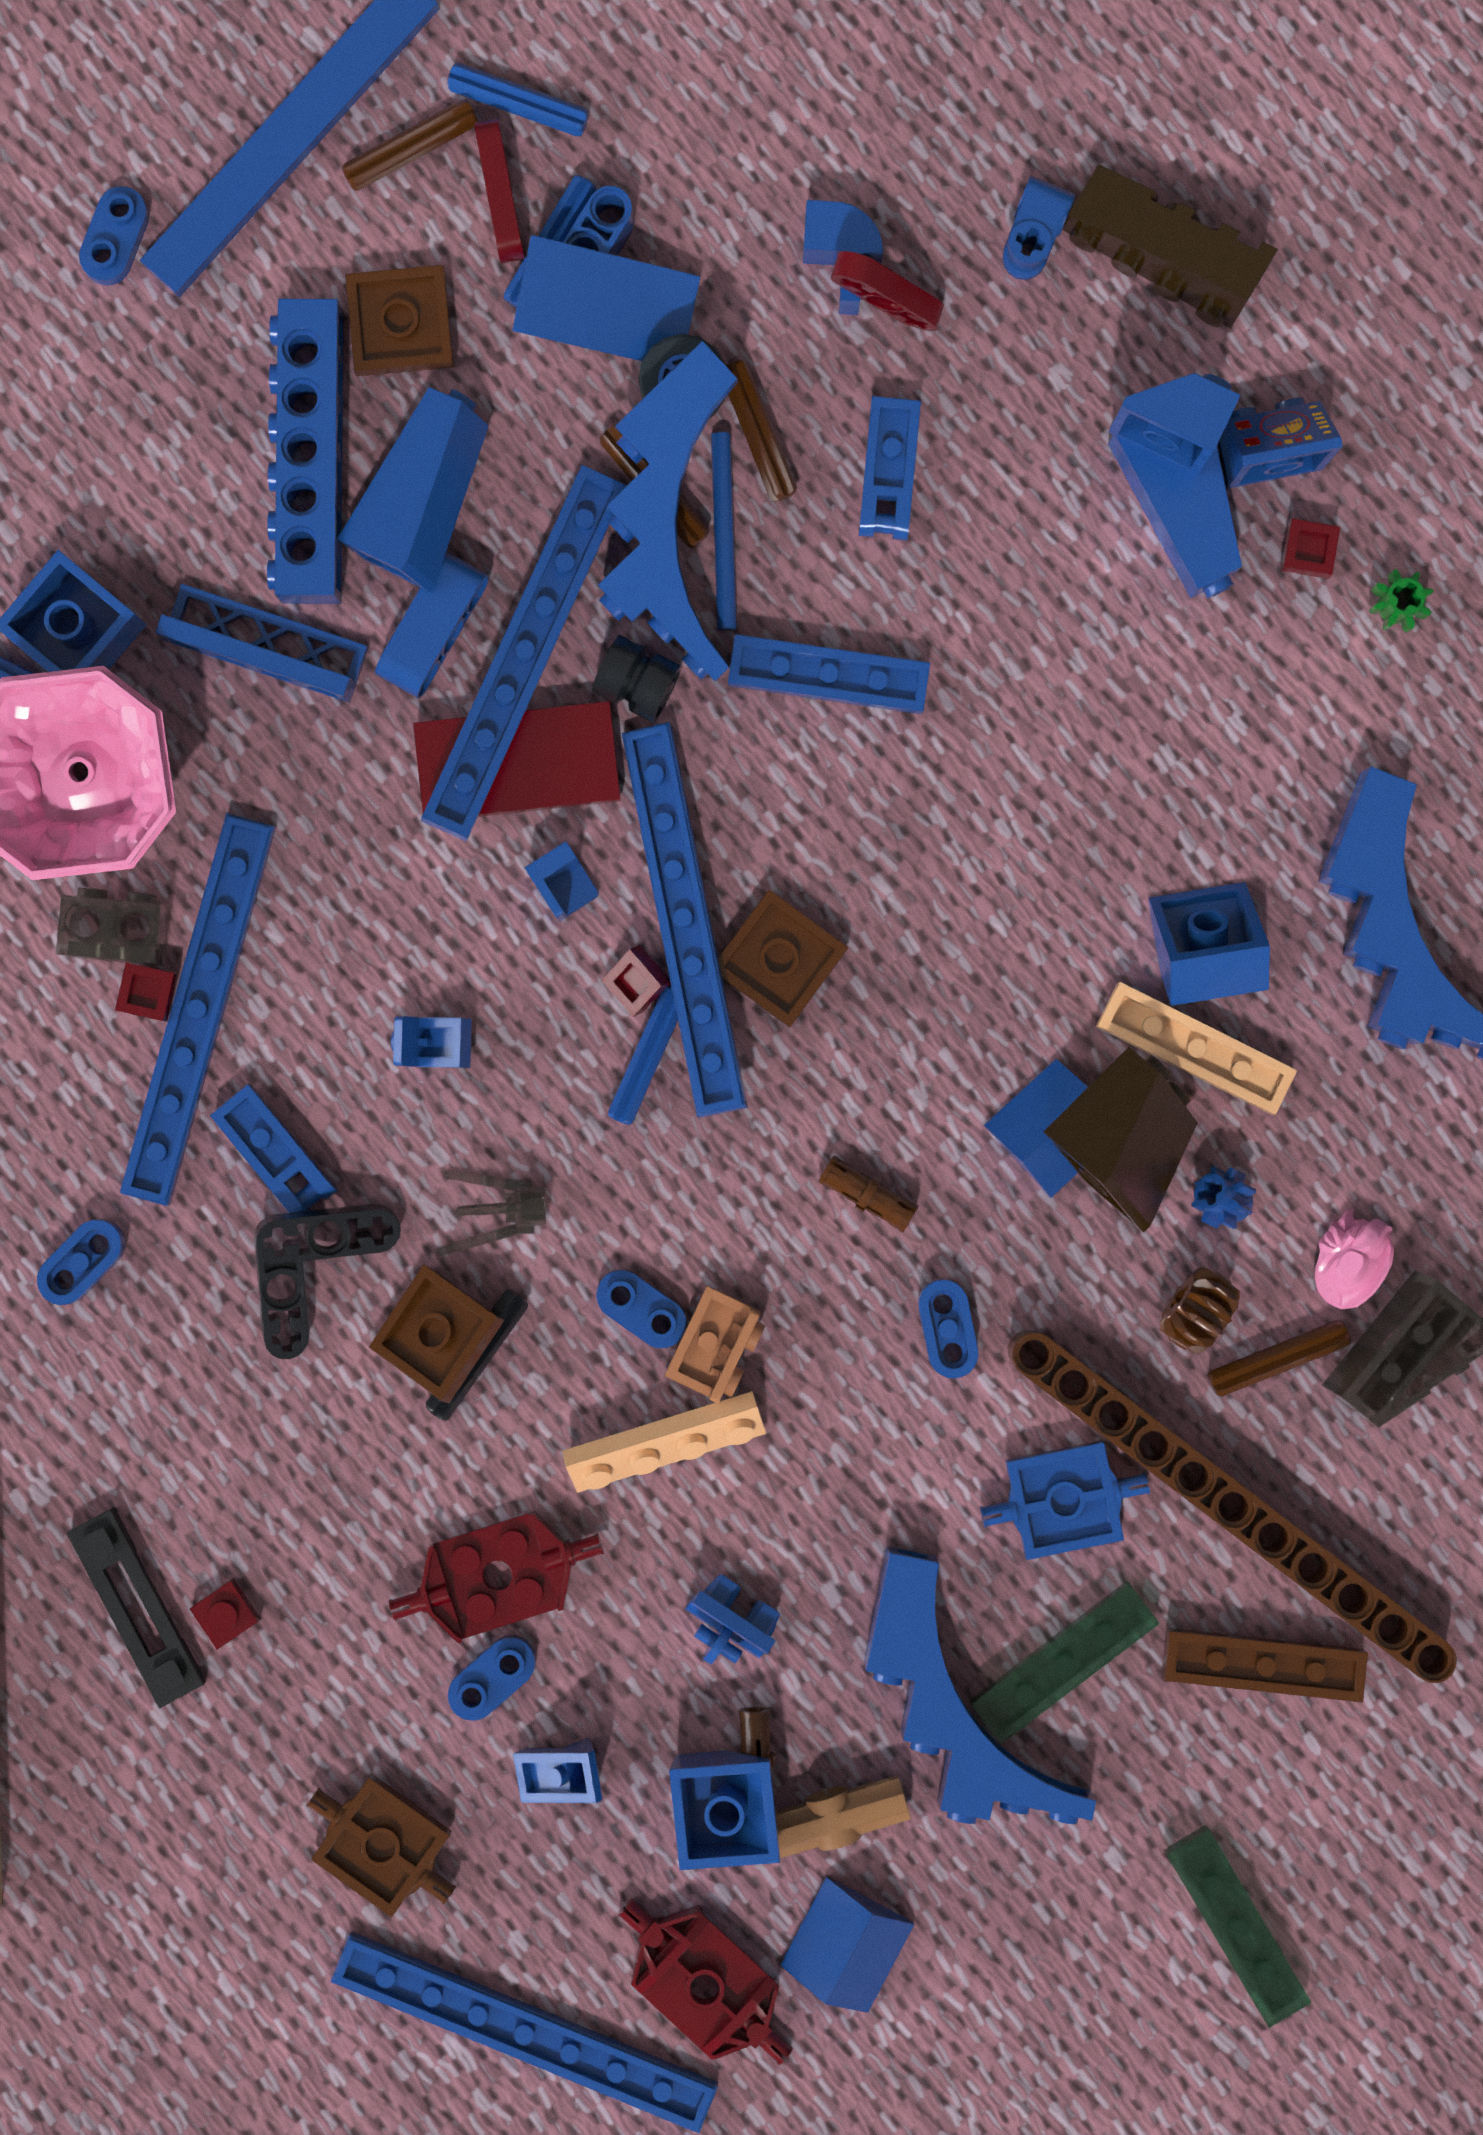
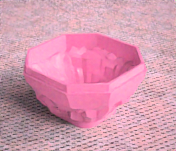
[0,666,176,880]

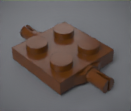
[306,1773,456,1918]

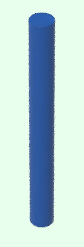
[711,432,737,631]

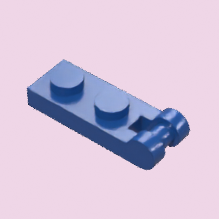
[858,396,921,541]
[210,1084,338,1213]

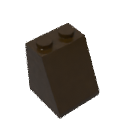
[1043,1047,1198,1233]

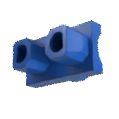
[685,1574,780,1665]

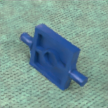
[980,1440,1150,1560]

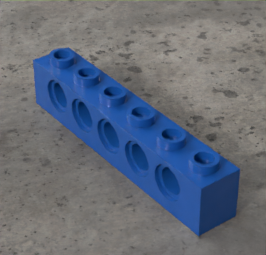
[267,299,344,604]

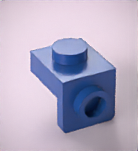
[391,1016,472,1068]

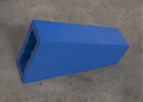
[337,387,489,593]
[1108,435,1242,599]

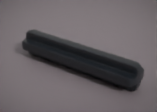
[426,1289,528,1421]

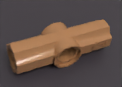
[776,1775,911,1858]

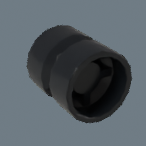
[592,634,682,723]

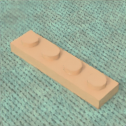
[1096,982,1298,1115]
[562,1391,766,1493]

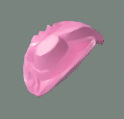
[1315,1209,1394,1310]

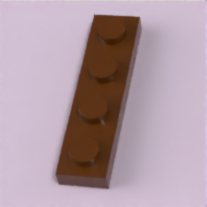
[1162,1628,1368,1703]

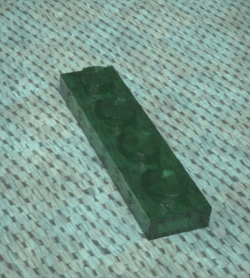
[969,1581,1160,1744]
[1164,1825,1312,2028]

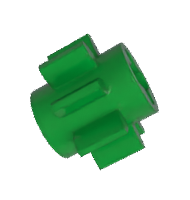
[1369,569,1434,633]

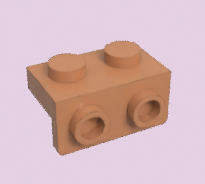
[664,1285,765,1404]

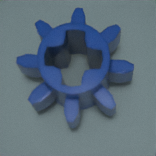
[1191,1166,1256,1229]

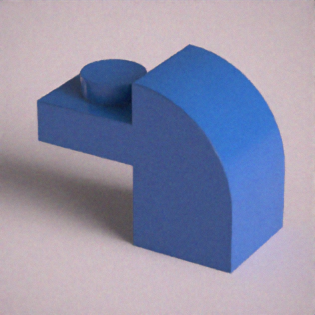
[803,200,883,315]

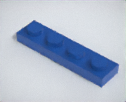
[728,634,930,714]

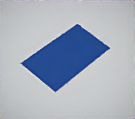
[512,235,701,361]

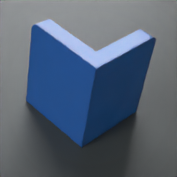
[525,841,599,922]

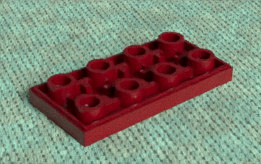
[413,701,621,817]

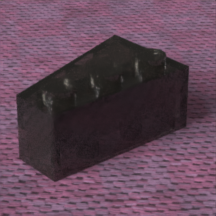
[1322,1270,1483,1428]

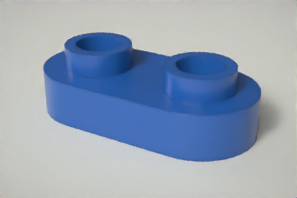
[79,186,149,285]
[37,1219,126,1305]
[596,1270,687,1348]
[918,1279,978,1378]
[448,1635,536,1721]

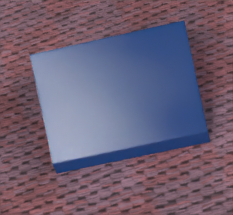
[984,1059,1088,1198]
[780,1876,915,2013]

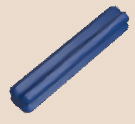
[447,62,589,137]
[504,175,596,308]
[608,985,678,1125]

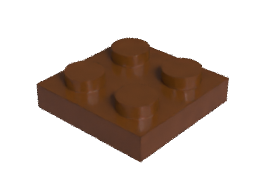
[345,265,454,377]
[719,889,848,1028]
[369,1264,504,1403]

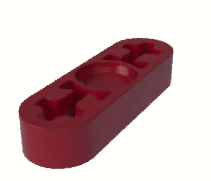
[474,118,525,264]
[831,251,944,331]

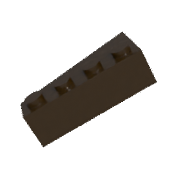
[1063,164,1278,329]

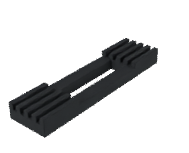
[66,1507,206,1709]

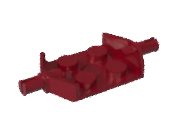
[389,1511,604,1643]
[618,1898,793,2065]

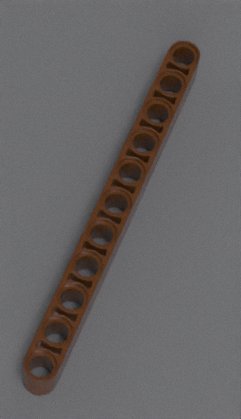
[1008,1330,1457,1683]

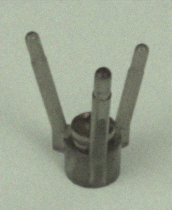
[436,1169,546,1256]

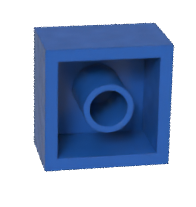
[0,550,147,672]

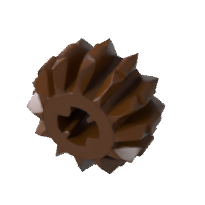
[1160,1267,1240,1355]

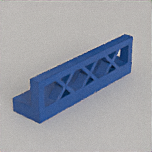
[155,583,369,703]

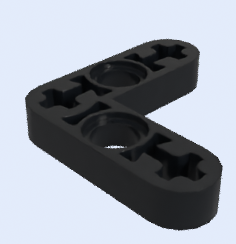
[254,1204,401,1359]

